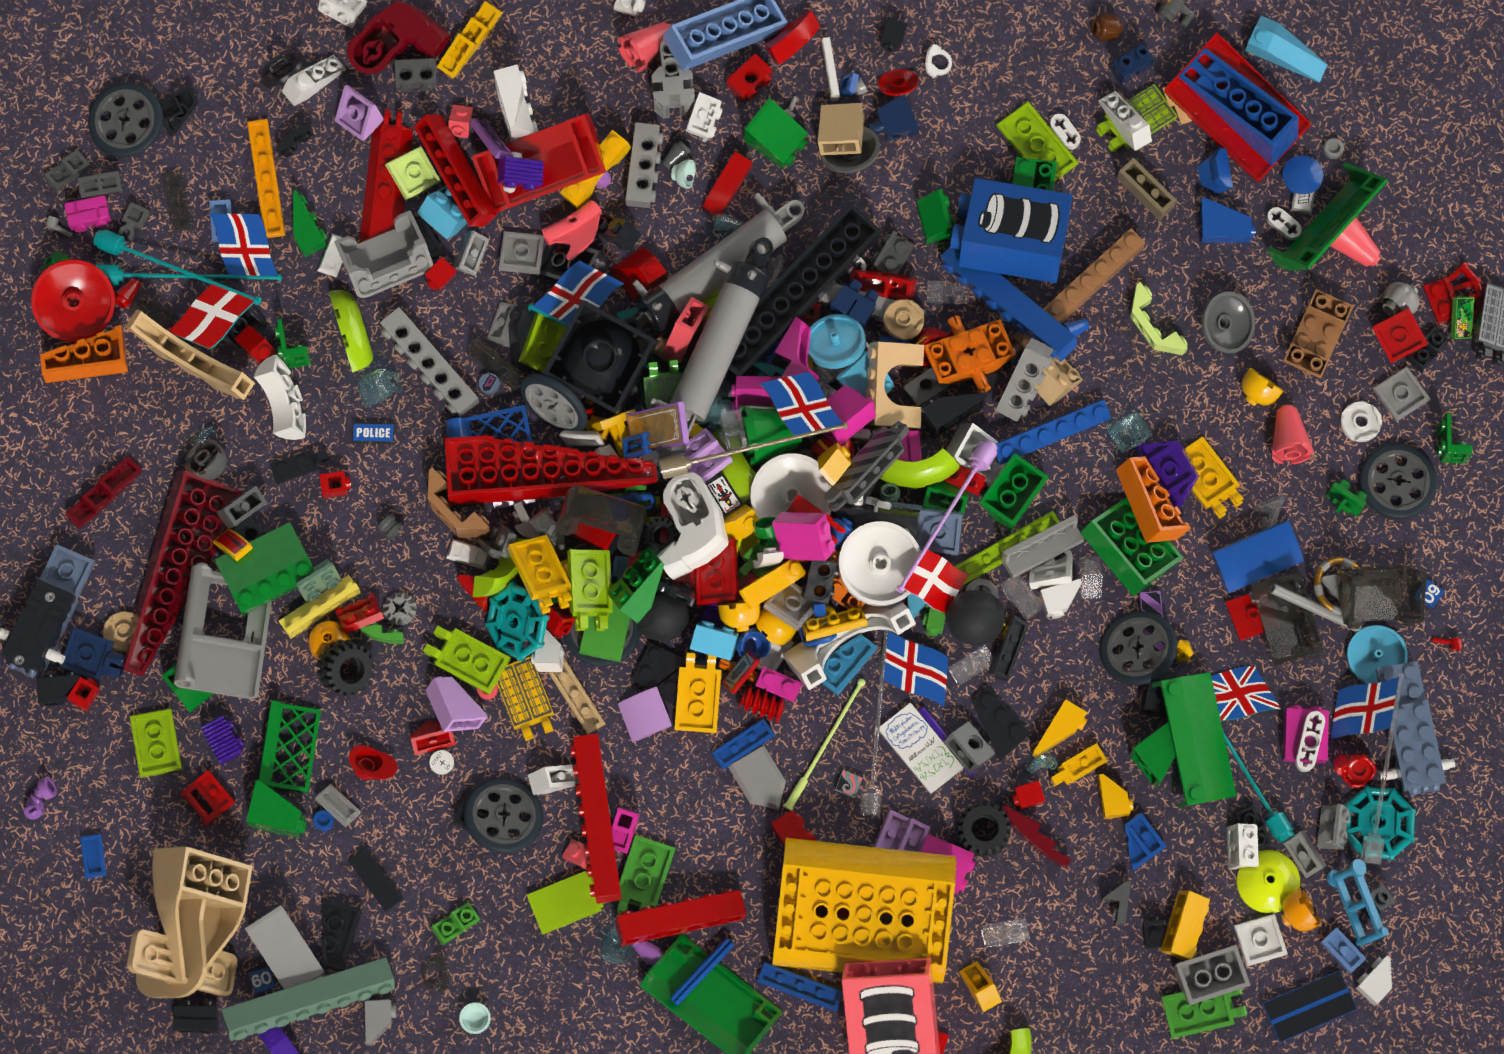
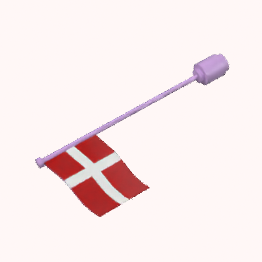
[896,440,998,613]

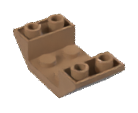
[1283,289,1354,379]
[428,467,490,538]

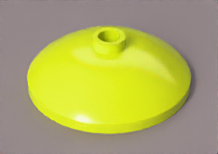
[1236,850,1300,913]

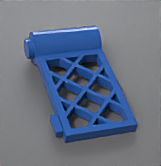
[445,405,533,443]

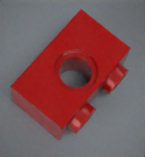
[726,53,772,103]

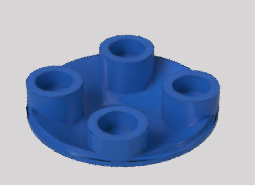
[1282,155,1323,195]

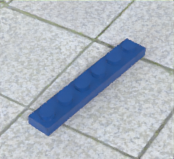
[995,399,1111,465]

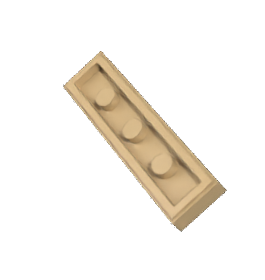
[548,658,606,735]

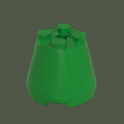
[738,405,802,467]

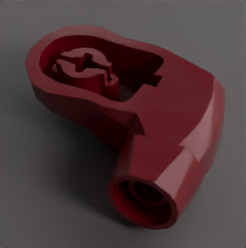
[347,0,451,75]

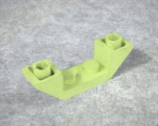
[1130,282,1188,355]

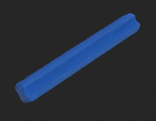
[670,938,734,1005]

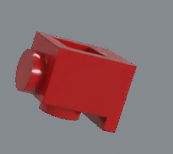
[319,471,351,499]
[546,605,576,639]
[67,677,100,712]

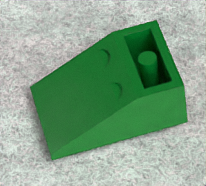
[608,547,664,624]

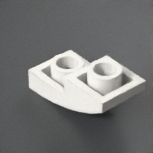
[752,547,784,568]

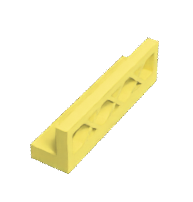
[279,575,361,639]

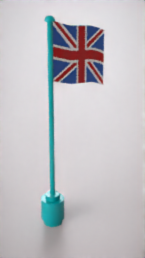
[1188,666,1295,843]

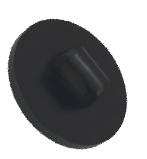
[261,52,305,88]

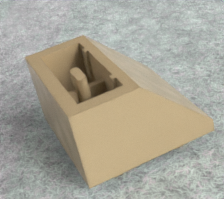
[1027,358,1083,406]

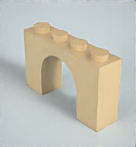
[866,342,924,429]

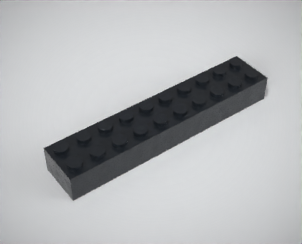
[727,203,881,379]

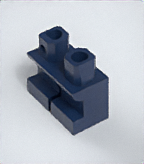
[1110,43,1154,85]
[830,279,879,330]

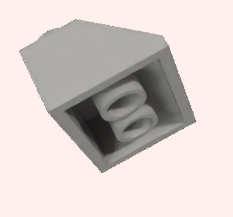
[1173,945,1250,1005]

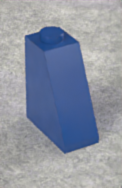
[1200,198,1255,243]

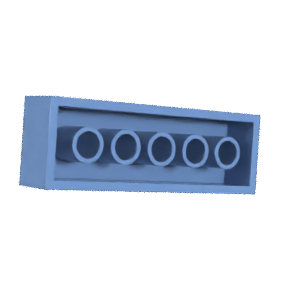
[662,0,788,71]

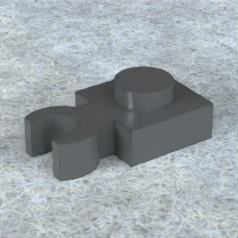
[118,202,150,241]

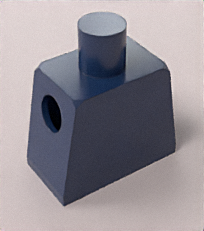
[868,94,919,141]

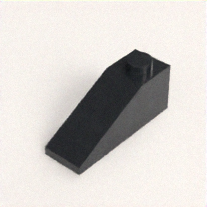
[508,305,535,373]

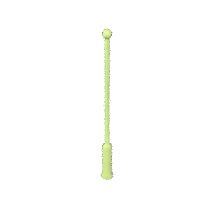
[783,678,865,811]

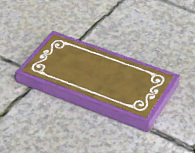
[626,402,689,453]

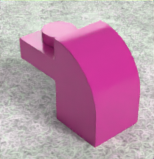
[612,807,640,854]

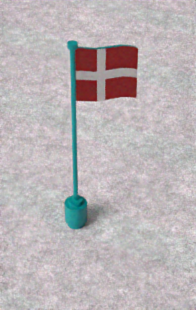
[94,230,262,349]

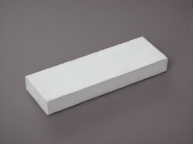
[821,37,839,101]

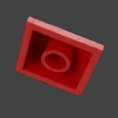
[610,246,667,302]

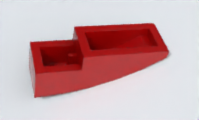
[765,10,820,65]
[702,151,753,218]
[850,269,917,300]
[554,509,617,550]

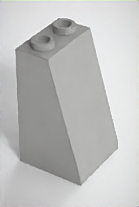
[245,905,326,989]

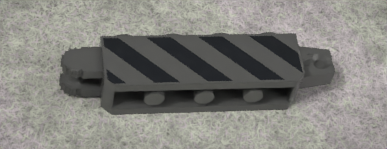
[824,421,909,512]

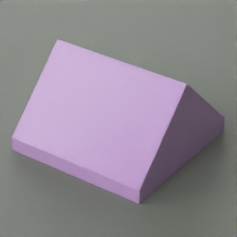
[335,85,384,141]

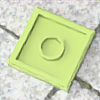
[385,146,441,201]

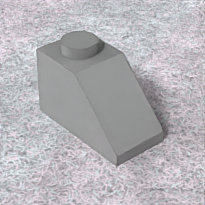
[365,1000,396,1046]

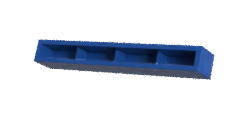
[940,247,1078,362]

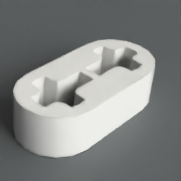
[1050,114,1081,150]
[1267,207,1302,240]

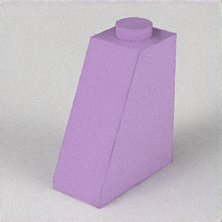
[425,676,487,732]

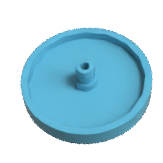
[808,314,866,369]
[1346,625,1408,684]

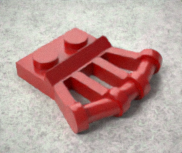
[1422,262,1482,325]

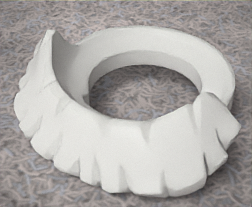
[925,44,952,78]

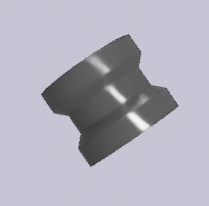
[378,514,404,540]

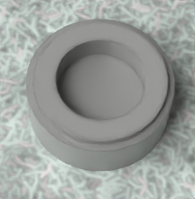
[1323,138,1344,159]

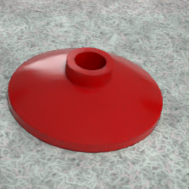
[878,69,919,96]

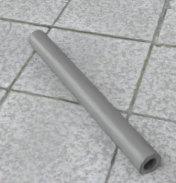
[1270,583,1362,633]

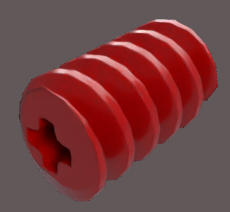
[738,685,785,724]

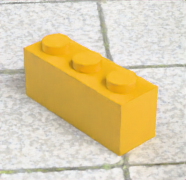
[1160,891,1210,960]

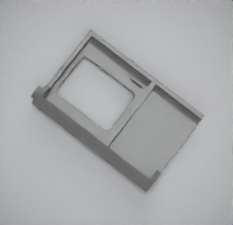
[174,563,272,699]

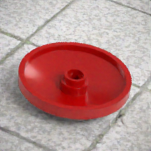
[31,259,115,342]

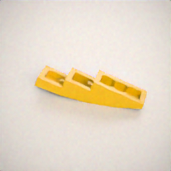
[437,1,503,79]

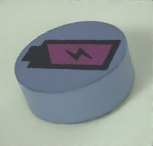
[479,373,500,395]

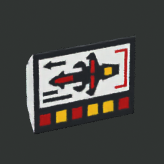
[706,473,743,517]

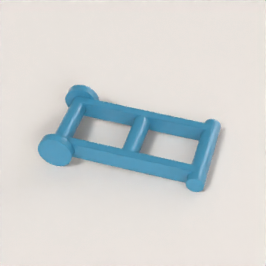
[1327,859,1389,947]

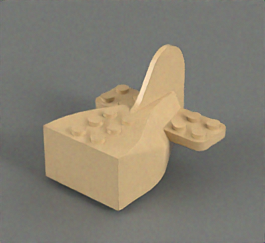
[127,847,253,998]

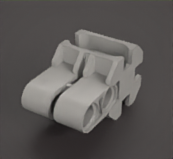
[651,40,695,118]

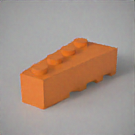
[40,325,128,383]
[1116,457,1191,543]

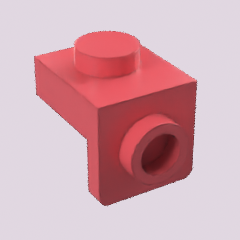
[449,105,473,138]
[562,839,591,871]

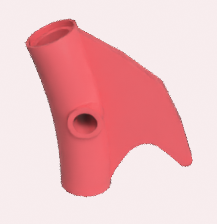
[542,200,602,261]

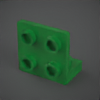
[274,319,312,369]
[1436,413,1472,463]

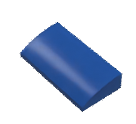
[1212,520,1304,593]

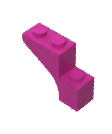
[775,317,819,381]

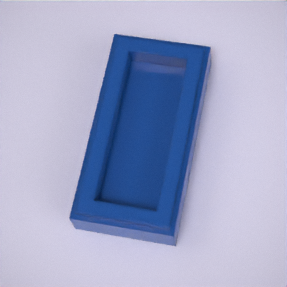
[80,833,107,879]

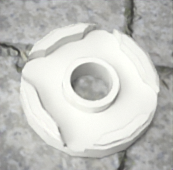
[1340,401,1382,442]

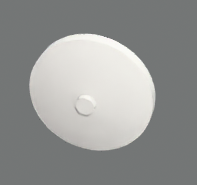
[750,453,831,519]
[838,521,921,606]

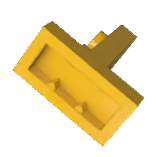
[592,409,638,459]

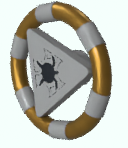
[1313,557,1369,616]

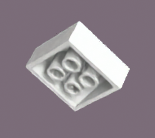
[494,65,538,142]

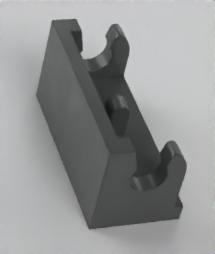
[78,171,124,199]

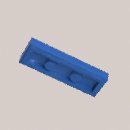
[711,718,775,770]

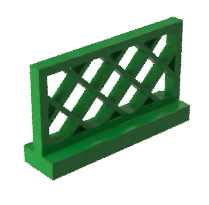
[258,701,321,793]

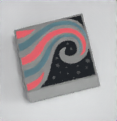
[835,770,863,798]

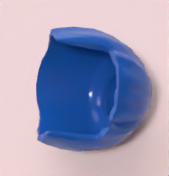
[736,627,771,660]

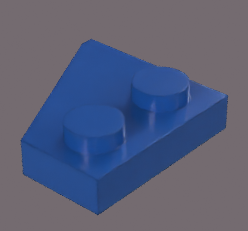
[1124,813,1167,871]

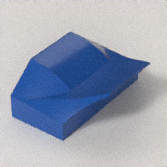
[1197,148,1233,194]

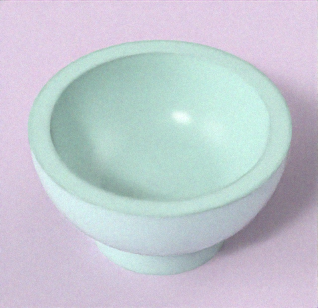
[671,159,696,189]
[459,1003,491,1034]

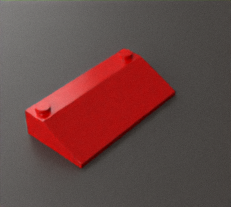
[472,113,606,212]

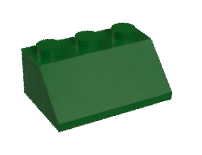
[979,453,1049,532]

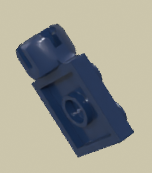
[59,627,125,681]

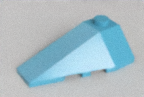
[1245,16,1327,83]

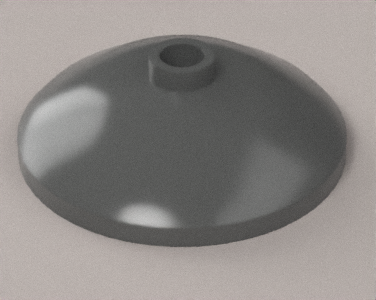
[819,126,880,173]
[1202,292,1255,354]

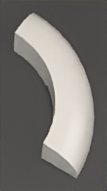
[254,355,306,440]

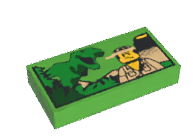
[1451,297,1474,339]

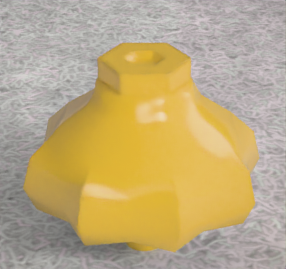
[1175,640,1193,663]

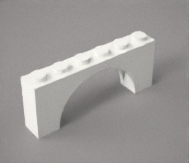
[782,601,916,690]

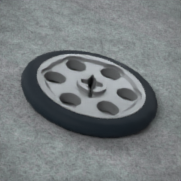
[520,374,588,431]

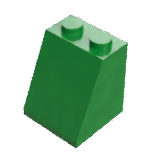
[744,98,809,169]
[1129,722,1175,788]
[246,780,307,838]

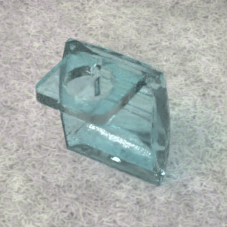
[357,368,404,407]
[1106,412,1152,453]
[599,923,634,965]

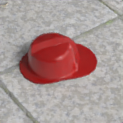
[348,745,398,780]

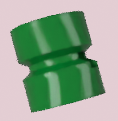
[753,516,779,553]

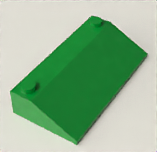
[1266,162,1388,271]
[1152,672,1237,808]
[640,934,783,1054]

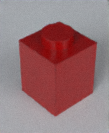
[424,257,457,292]
[1011,780,1045,811]

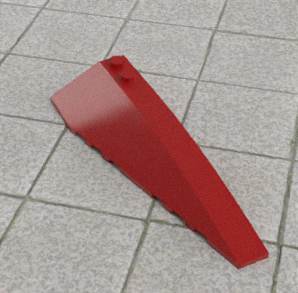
[445,435,657,506]

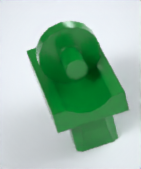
[1326,479,1367,517]

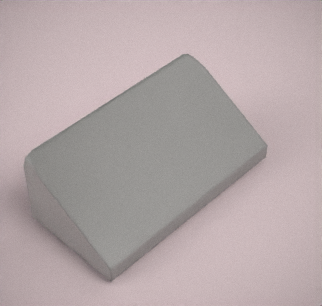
[453,230,490,276]
[487,302,518,347]
[1283,830,1327,878]

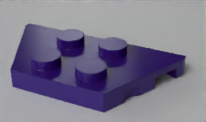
[1134,441,1200,510]

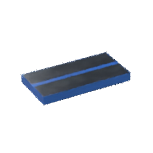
[1262,970,1358,1043]

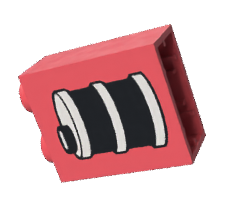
[842,958,940,1054]

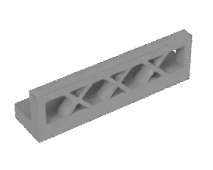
[1002,515,1084,579]

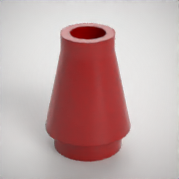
[114,278,141,309]

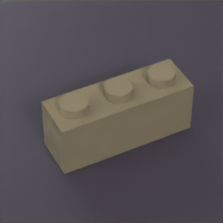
[1117,158,1177,221]

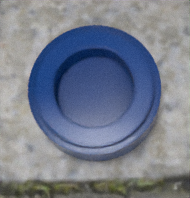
[313,809,335,831]

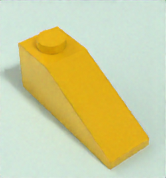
[739,559,806,609]
[1032,699,1088,758]

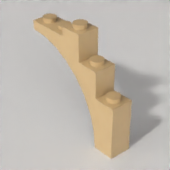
[125,310,255,400]

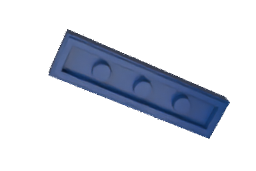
[757,962,843,1012]

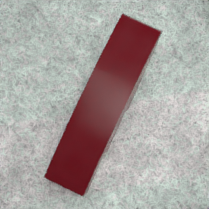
[65,456,143,530]
[1001,805,1071,869]

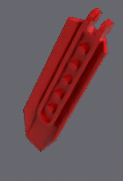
[359,109,413,243]

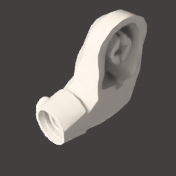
[657,472,729,580]

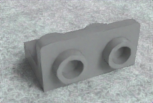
[1317,804,1350,850]

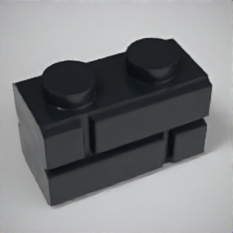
[173,1001,219,1033]

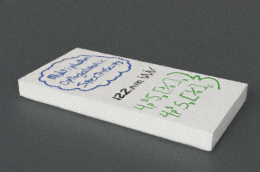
[878,703,964,794]

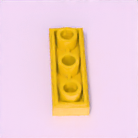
[801,607,868,641]

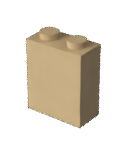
[818,103,864,155]

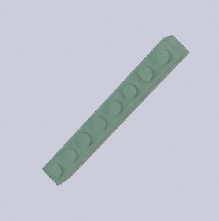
[221,957,395,1041]

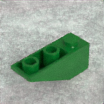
[293,189,327,258]

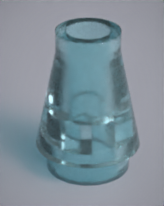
[713,213,744,233]

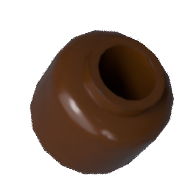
[1091,14,1123,41]

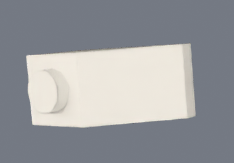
[1039,579,1082,619]
[528,765,579,795]

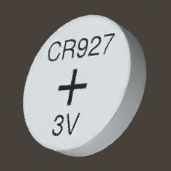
[430,750,454,775]

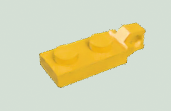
[1050,743,1108,787]

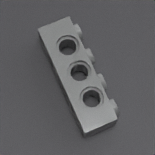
[626,122,664,208]
[995,338,1054,422]

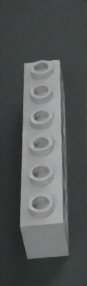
[380,307,479,418]

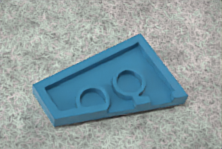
[821,634,878,696]

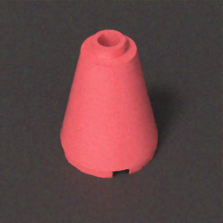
[617,22,671,72]
[1330,217,1381,267]
[1272,405,1313,464]

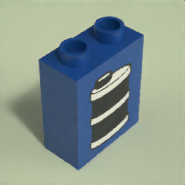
[950,178,1073,283]

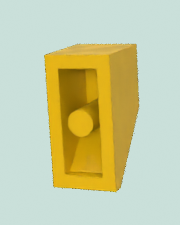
[817,442,851,486]
[724,504,759,540]
[1098,774,1133,819]
[959,961,1002,1012]

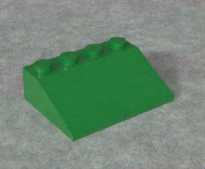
[1080,497,1184,597]
[215,522,315,616]

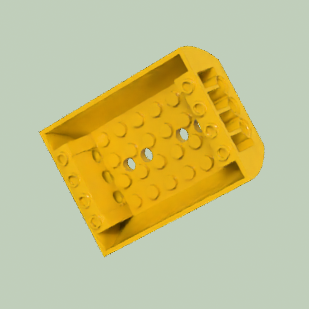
[772,838,956,984]

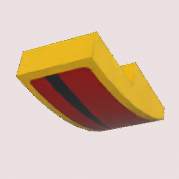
[213,529,253,561]

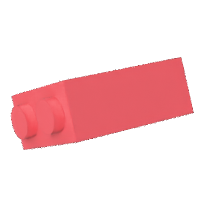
[662,297,710,363]

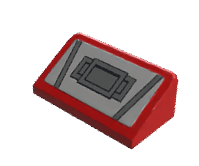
[722,650,760,694]

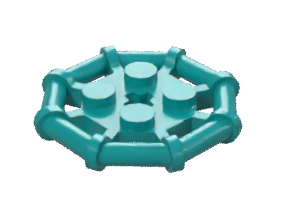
[484,582,550,661]
[1343,785,1417,861]

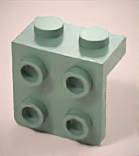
[296,559,342,603]

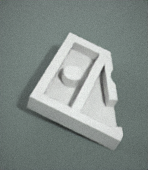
[1029,550,1073,589]

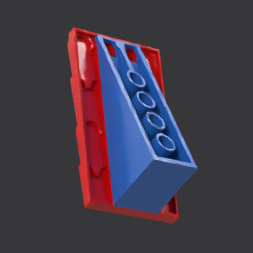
[1164,33,1311,183]

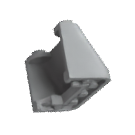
[334,210,433,298]

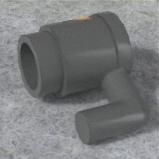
[1157,0,1194,28]

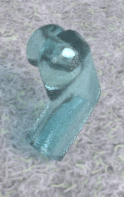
[192,424,216,447]
[1025,755,1058,775]

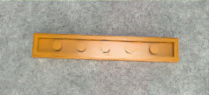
[247,119,285,238]

